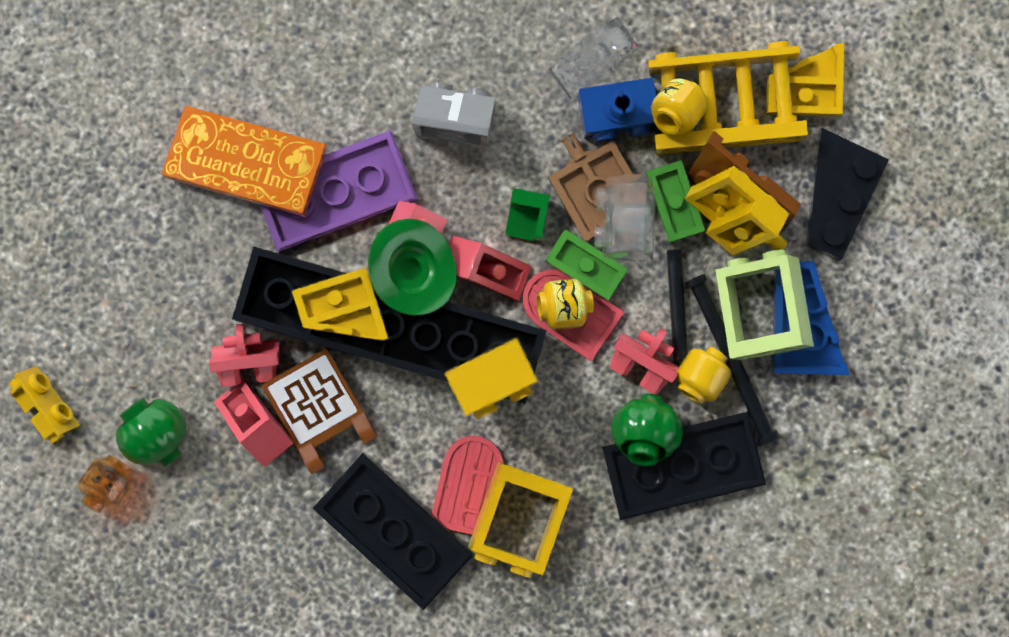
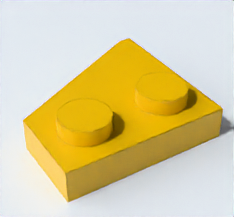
[292,267,389,341]

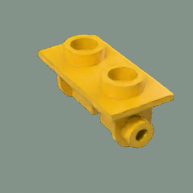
[8,366,81,445]

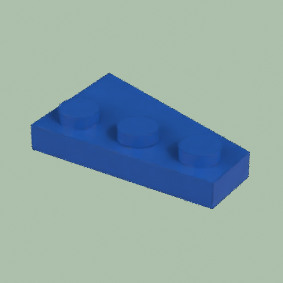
[772,261,850,375]

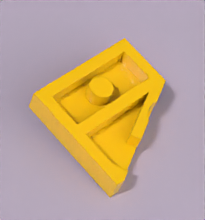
[766,43,845,117]

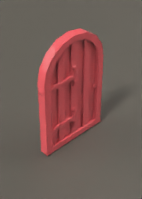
[523,270,624,362]
[432,436,503,538]

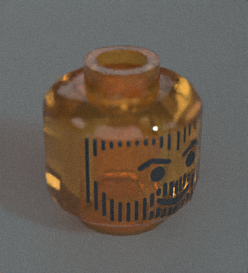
[77,455,135,514]

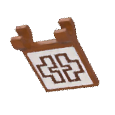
[261,348,378,475]

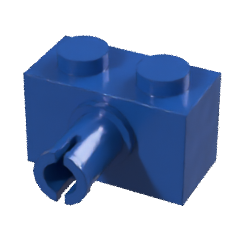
[577,77,657,143]

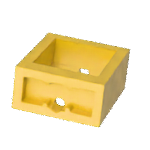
[468,462,573,578]

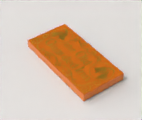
[161,105,327,217]

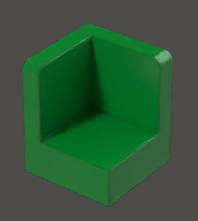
[505,188,550,243]

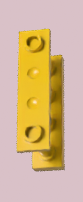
[648,41,808,155]

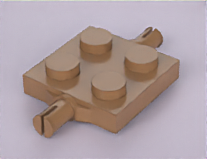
[548,132,650,251]

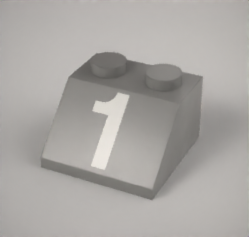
[412,82,496,148]

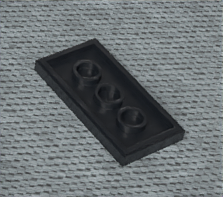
[602,411,766,520]
[312,452,475,610]

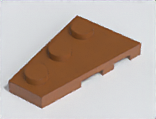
[687,131,801,232]

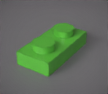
[645,160,705,244]
[544,229,628,302]

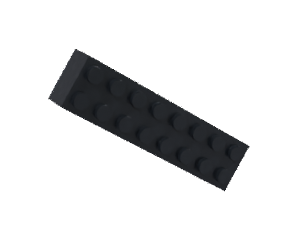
[232,246,547,404]

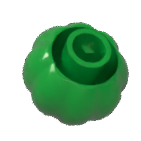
[611,394,683,466]
[116,397,186,467]

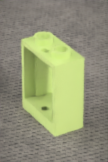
[715,250,814,360]

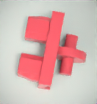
[209,324,281,387]
[610,327,680,395]

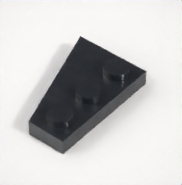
[806,128,889,261]

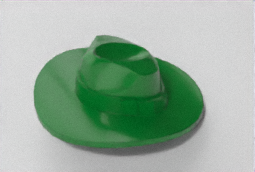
[368,219,457,315]

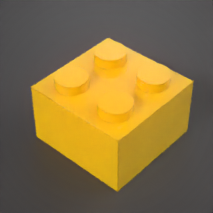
[445,338,538,420]

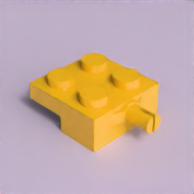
[684,166,789,256]

